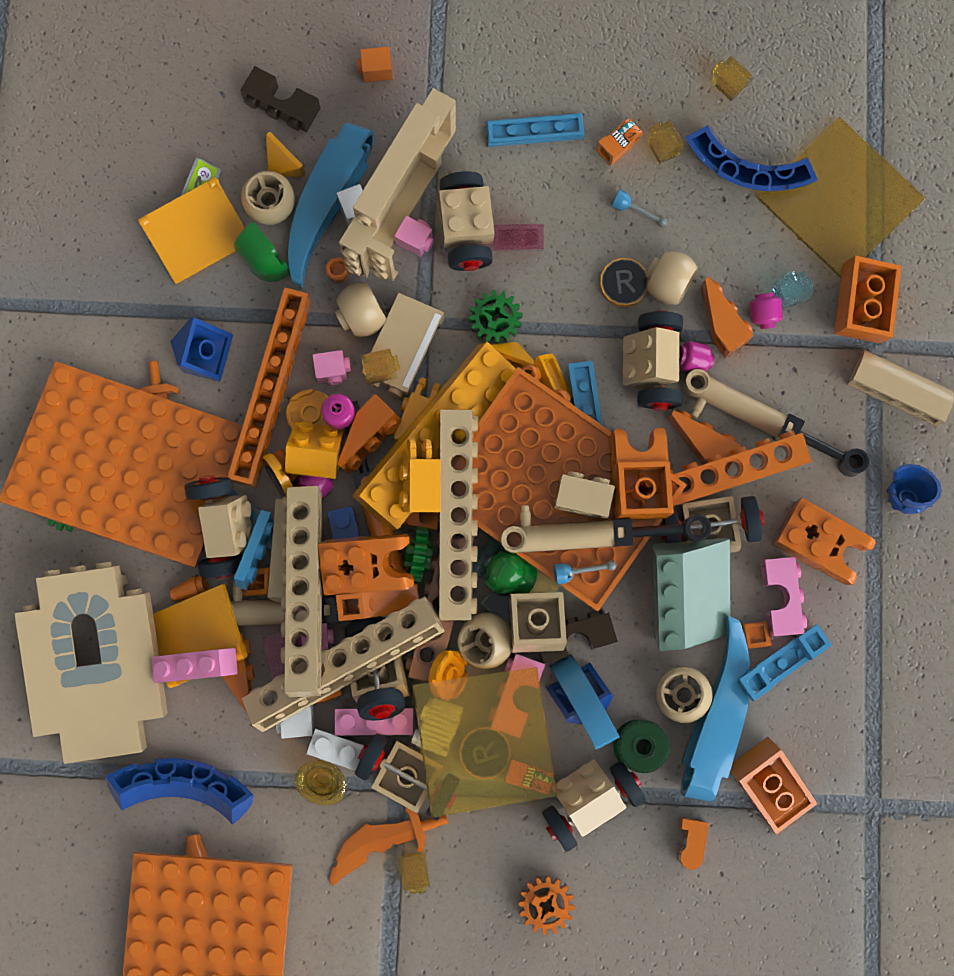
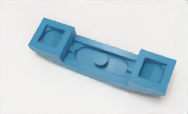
[738,624,832,702]
[549,655,619,750]

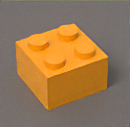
[285,421,345,479]

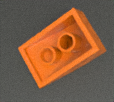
[730,737,817,835]

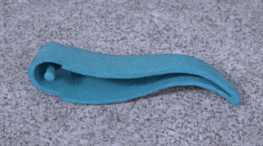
[288,123,374,287]
[681,616,750,802]

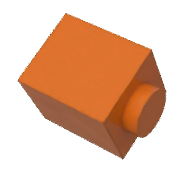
[357,47,393,82]

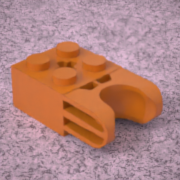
[610,427,674,520]
[772,498,876,585]
[318,534,415,595]

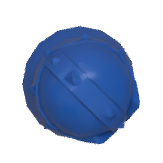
[886,464,942,514]

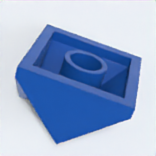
[170,317,233,381]
[546,663,613,724]

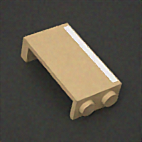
[362,293,444,398]

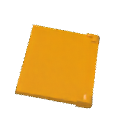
[138,177,245,284]
[153,584,248,688]

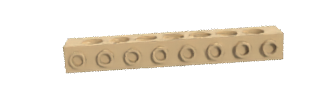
[439,410,478,620]
[280,486,322,698]
[242,597,445,732]

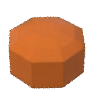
[325,257,350,283]

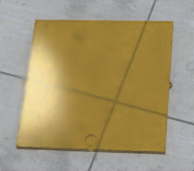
[756,117,925,278]
[413,667,557,818]

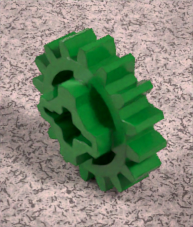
[469,290,523,344]
[404,527,433,583]

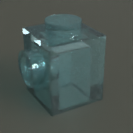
[772,271,814,309]

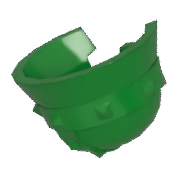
[485,550,537,594]

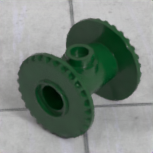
[613,720,670,773]

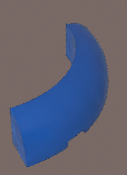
[686,125,818,191]
[105,758,254,824]

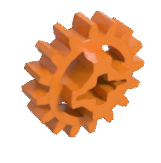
[518,875,575,935]

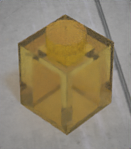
[711,56,752,101]
[646,120,684,164]
[361,349,400,385]
[399,852,430,894]

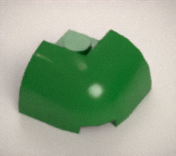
[234,222,290,282]

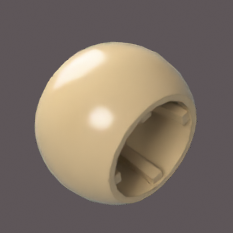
[241,171,295,225]
[645,251,698,305]
[335,282,386,337]
[458,613,512,669]
[656,667,713,723]

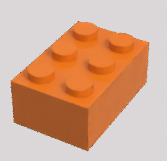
[834,256,902,344]

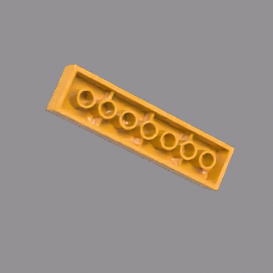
[352,342,516,530]

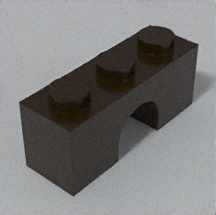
[240,66,321,132]
[539,609,618,664]

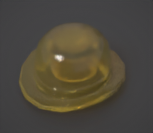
[295,760,347,806]

